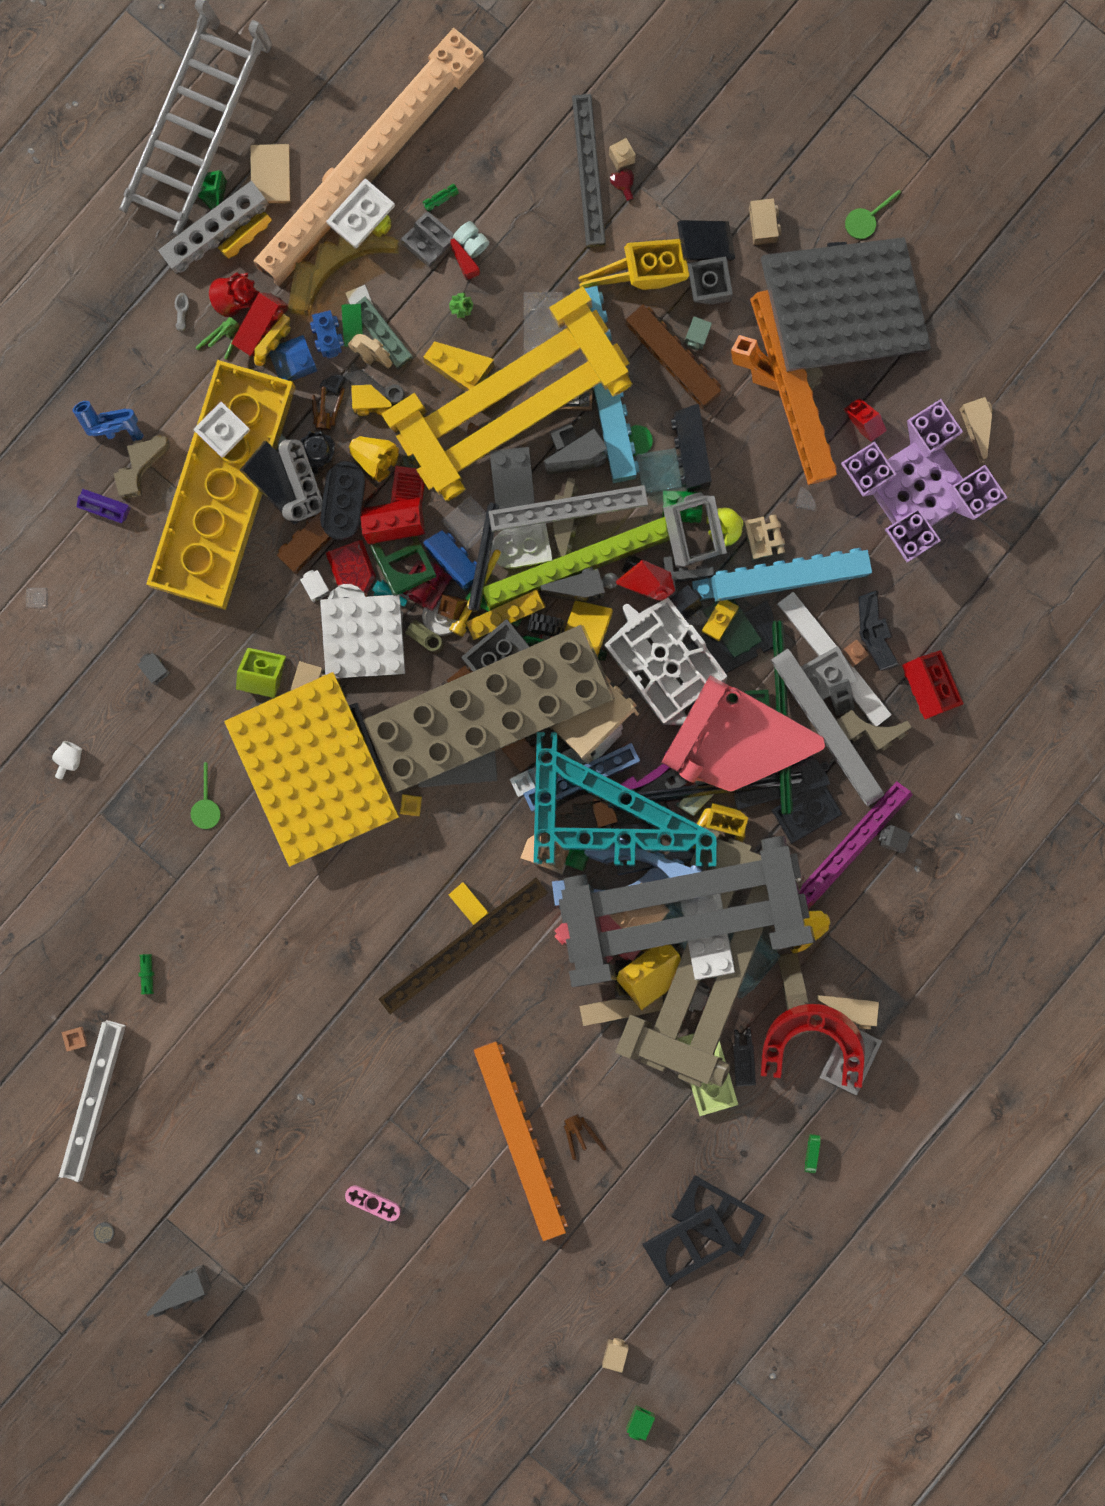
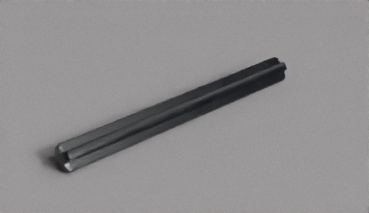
[468,503,499,612]

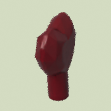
[610,168,634,202]

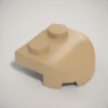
[348,334,393,369]

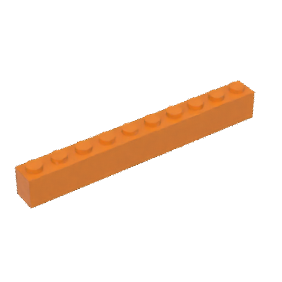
[750,290,837,485]
[474,1041,568,1241]

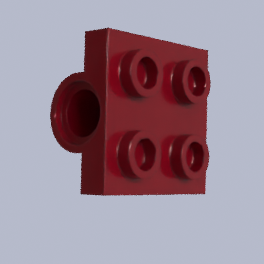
[399,560,452,611]

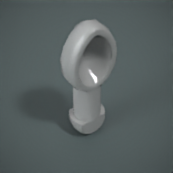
[175,293,189,331]

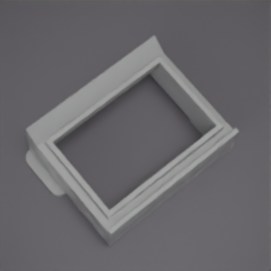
[663,493,727,568]

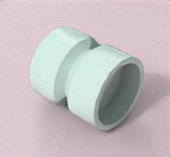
[453,221,489,259]

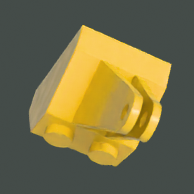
[578,239,689,290]

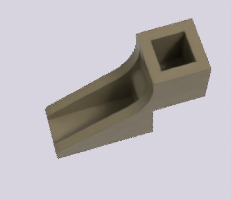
[113,435,170,500]

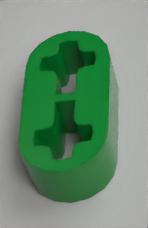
[804,1134,821,1174]

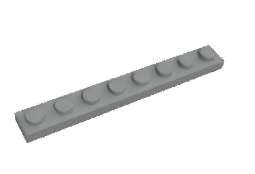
[488,485,648,532]

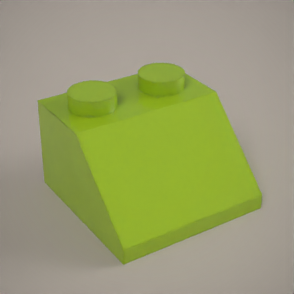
[236,648,286,698]

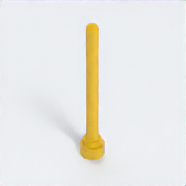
[449,549,501,637]

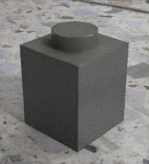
[137,653,171,685]

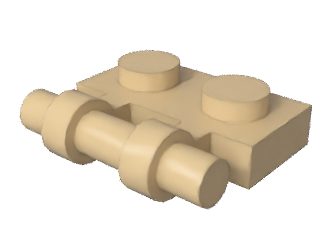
[744,514,786,560]

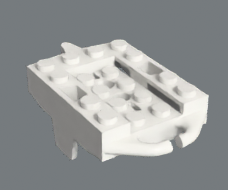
[605,598,728,725]

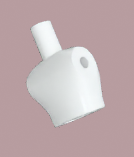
[52,741,82,779]

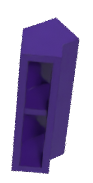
[76,489,131,523]

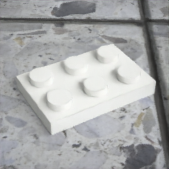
[326,178,395,249]

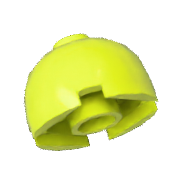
[706,507,743,547]

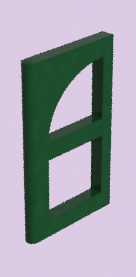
[369,536,437,596]

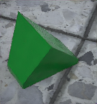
[197,170,227,210]

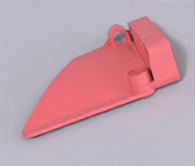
[661,675,825,791]

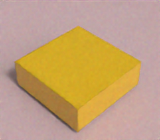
[400,794,422,817]

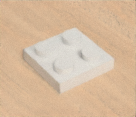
[193,402,250,458]

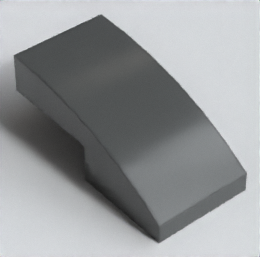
[829,679,855,716]

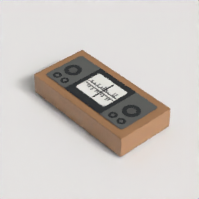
[556,390,592,411]

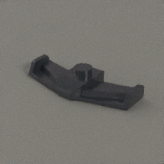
[858,590,900,671]

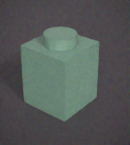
[685,317,712,350]

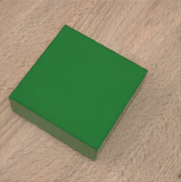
[564,850,589,872]

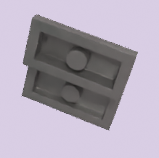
[400,211,454,267]

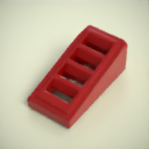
[450,238,480,280]

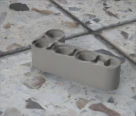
[279,439,323,521]

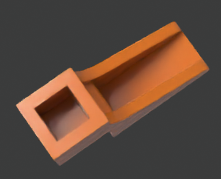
[731,335,779,391]

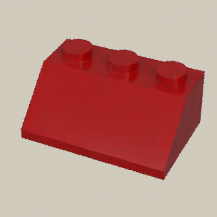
[361,497,425,544]
[902,650,964,720]

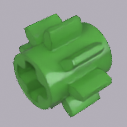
[449,293,473,318]

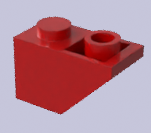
[844,398,887,442]

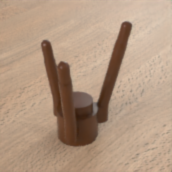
[311,387,345,430]
[563,1114,606,1160]

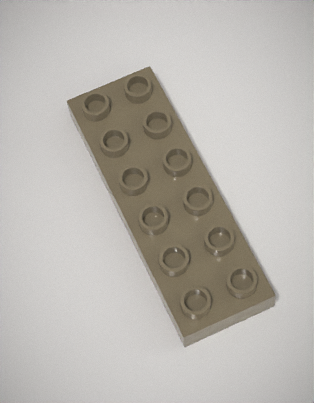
[363,625,615,793]

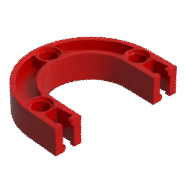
[761,1004,865,1088]

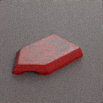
[326,540,376,597]

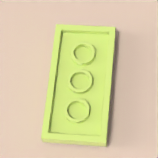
[677,1033,738,1116]

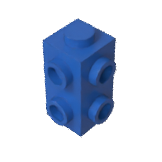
[310,310,344,358]

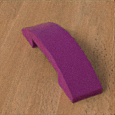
[621,752,669,790]

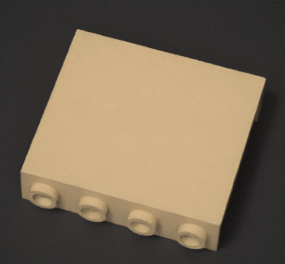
[549,675,639,764]

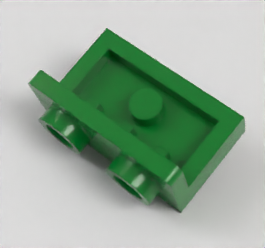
[662,491,702,523]

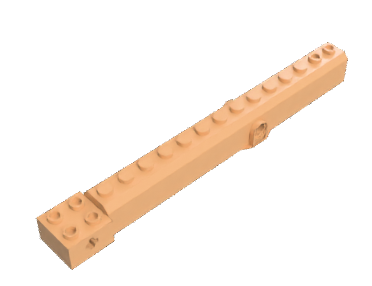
[254,28,484,287]

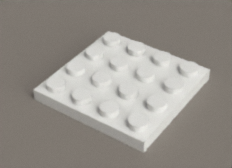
[320,595,405,678]

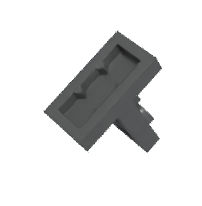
[663,557,714,599]

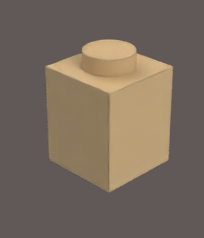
[609,138,636,171]
[602,1338,628,1373]

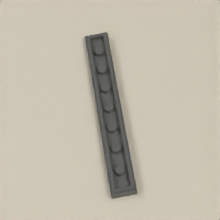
[572,94,606,248]

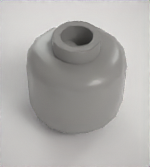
[689,981,710,1012]

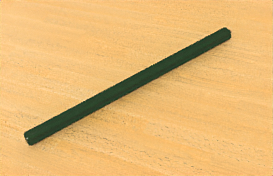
[772,621,793,815]

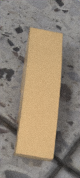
[579,996,663,1026]

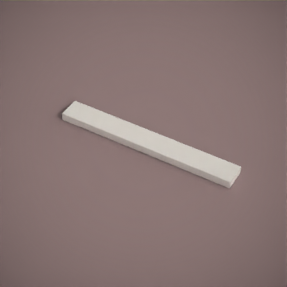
[777,592,891,726]

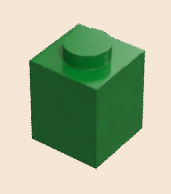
[626,1405,655,1441]

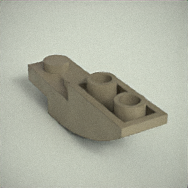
[553,478,578,557]

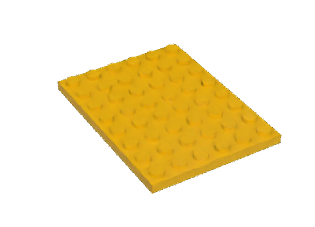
[224,672,399,867]

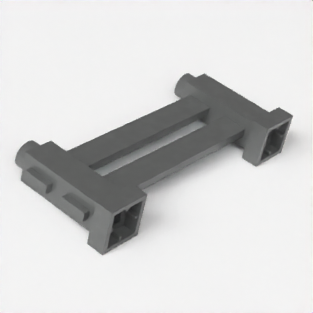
[559,836,815,987]

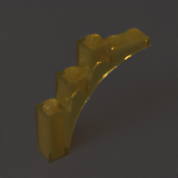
[288,233,400,316]

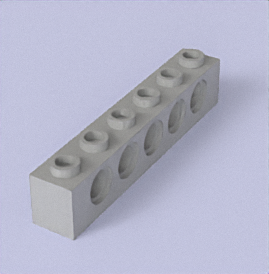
[158,180,269,274]

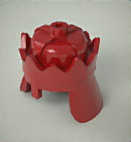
[209,272,259,318]

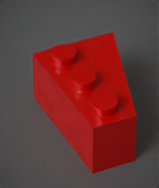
[231,292,290,356]

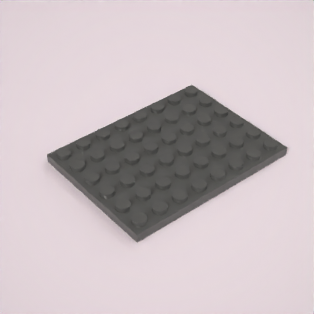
[761,237,931,371]

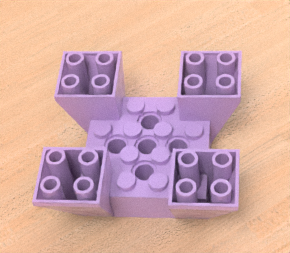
[841,399,1007,562]

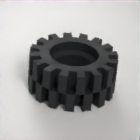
[527,614,565,637]

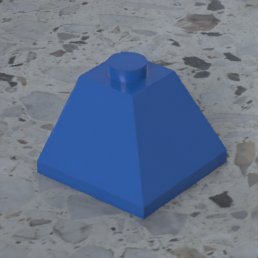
[269,335,318,381]

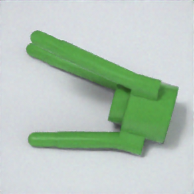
[196,317,240,360]

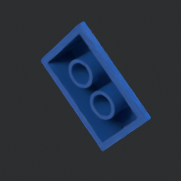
[423,531,477,592]

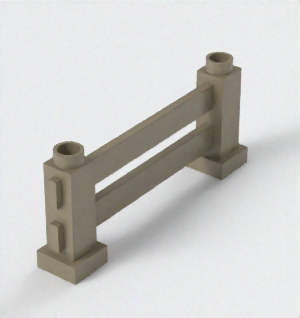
[615,827,805,1087]

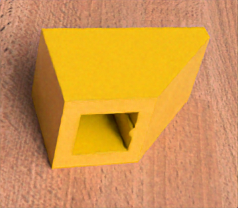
[352,385,392,416]

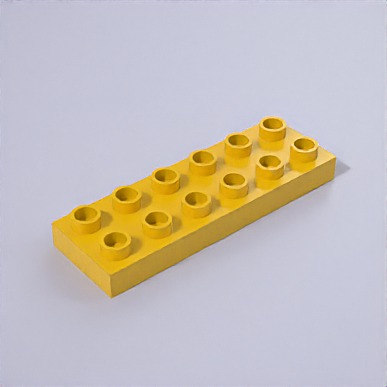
[146,360,296,610]

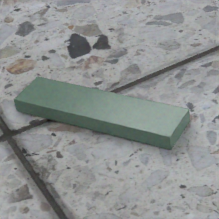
[356,296,413,369]

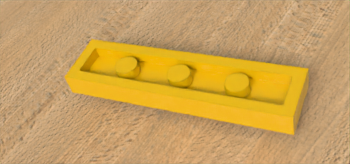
[466,589,545,640]

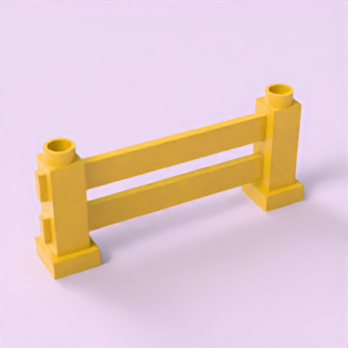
[382,286,633,502]

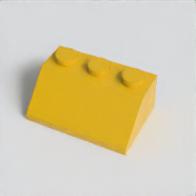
[617,944,681,1010]

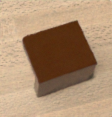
[437,595,468,620]

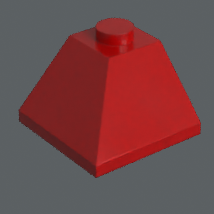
[616,560,675,601]

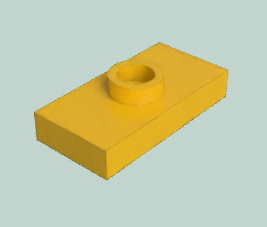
[702,600,739,641]

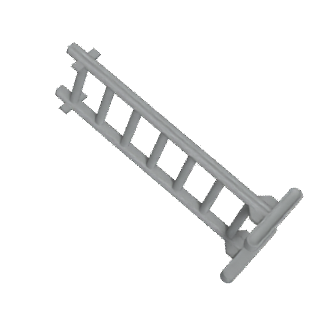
[119,0,272,236]

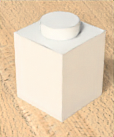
[300,570,330,603]

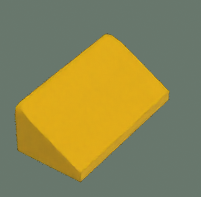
[449,882,489,925]

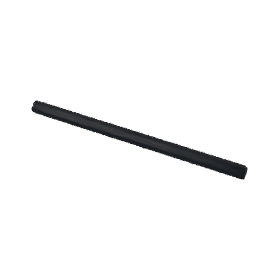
[607,771,803,808]

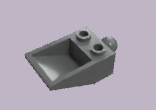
[541,568,618,603]

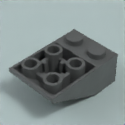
[146,1265,212,1317]

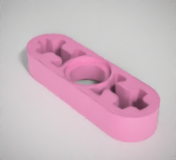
[345,1185,401,1221]

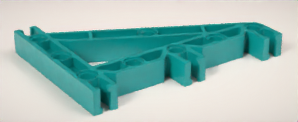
[533,732,717,868]

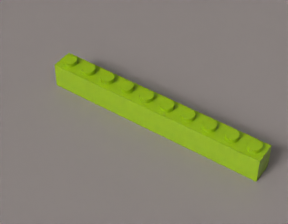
[483,517,670,610]

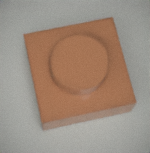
[841,640,869,667]
[61,1026,88,1052]

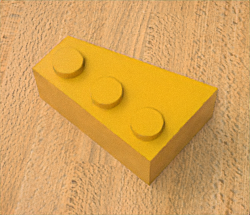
[423,341,494,392]

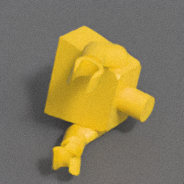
[692,803,748,849]

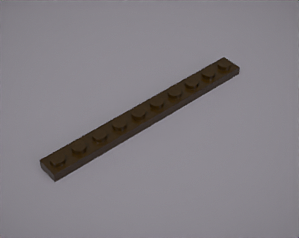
[378,877,548,1015]

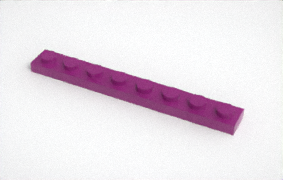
[799,781,913,910]

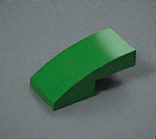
[341,304,364,347]

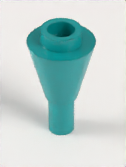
[372,579,408,607]

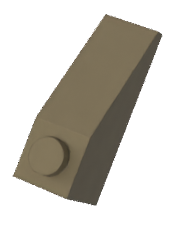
[777,953,808,1010]

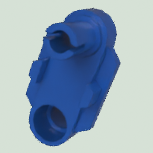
[72,401,144,442]

